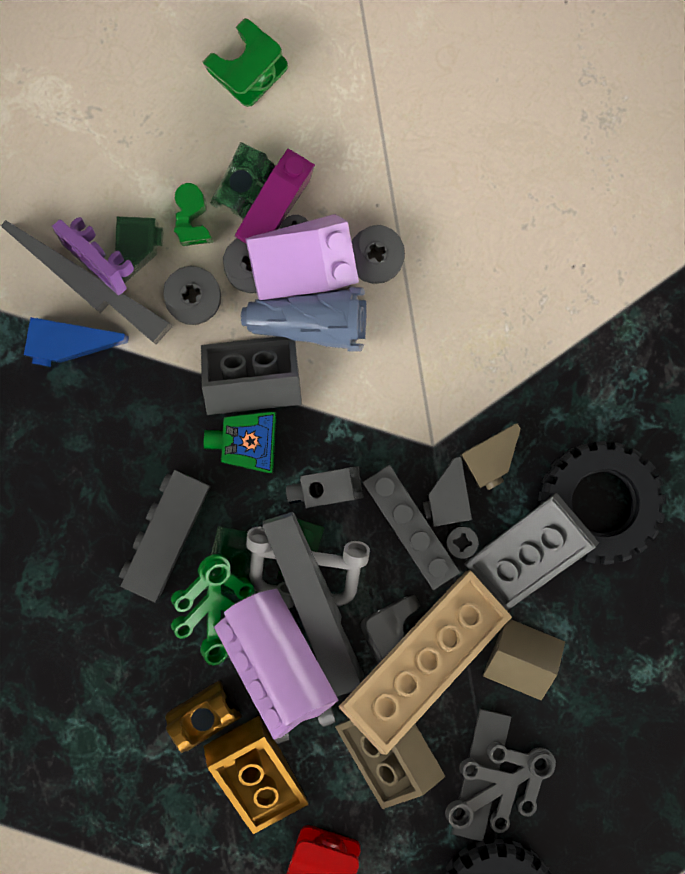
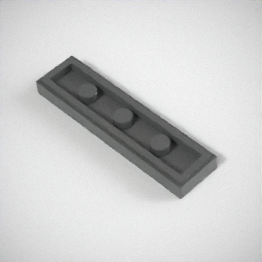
[451,708,511,842]

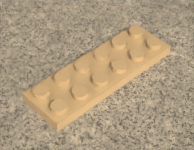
[339,570,512,755]

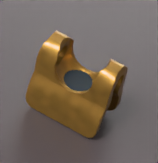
[165,681,242,753]

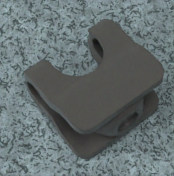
[359,595,420,664]

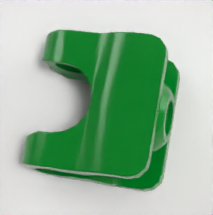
[202,18,288,107]

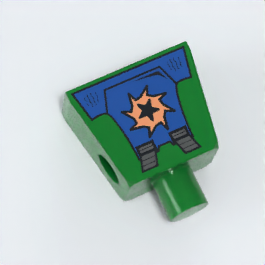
[204,412,277,473]

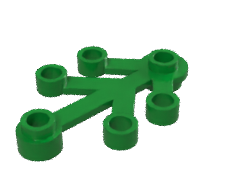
[171,554,254,665]

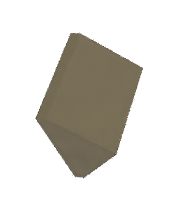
[482,619,565,701]

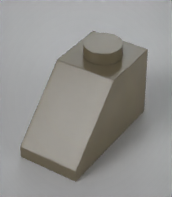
[460,423,521,490]

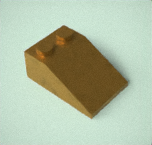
[204,716,309,834]

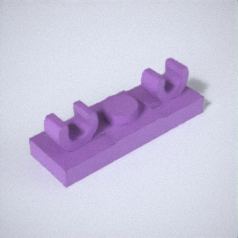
[52,217,134,296]

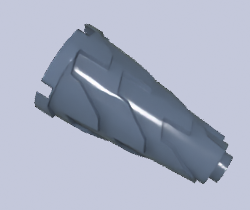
[241,287,367,352]

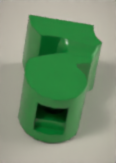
[174,183,213,246]

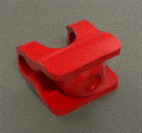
[287,825,361,874]

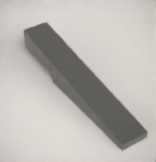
[1,220,172,345]
[262,512,364,696]

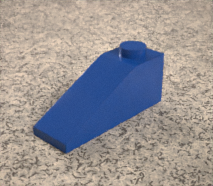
[24,317,129,367]

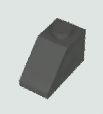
[423,457,472,526]

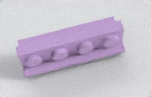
[214,589,339,739]

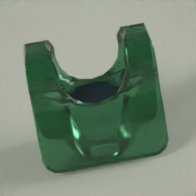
[210,142,275,221]

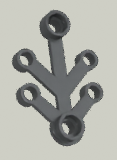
[445,742,556,833]

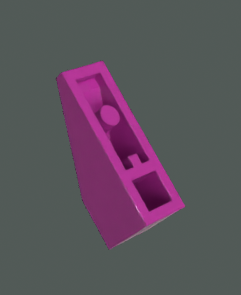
[234,148,315,243]

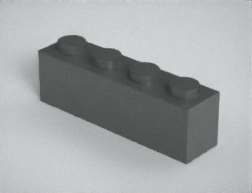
[362,465,460,590]
[119,470,211,603]

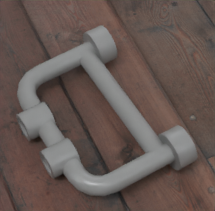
[246,527,370,609]

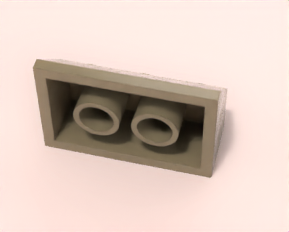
[335,718,446,809]

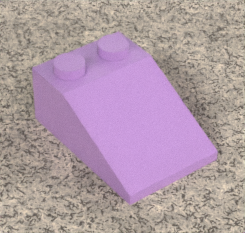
[245,214,359,300]

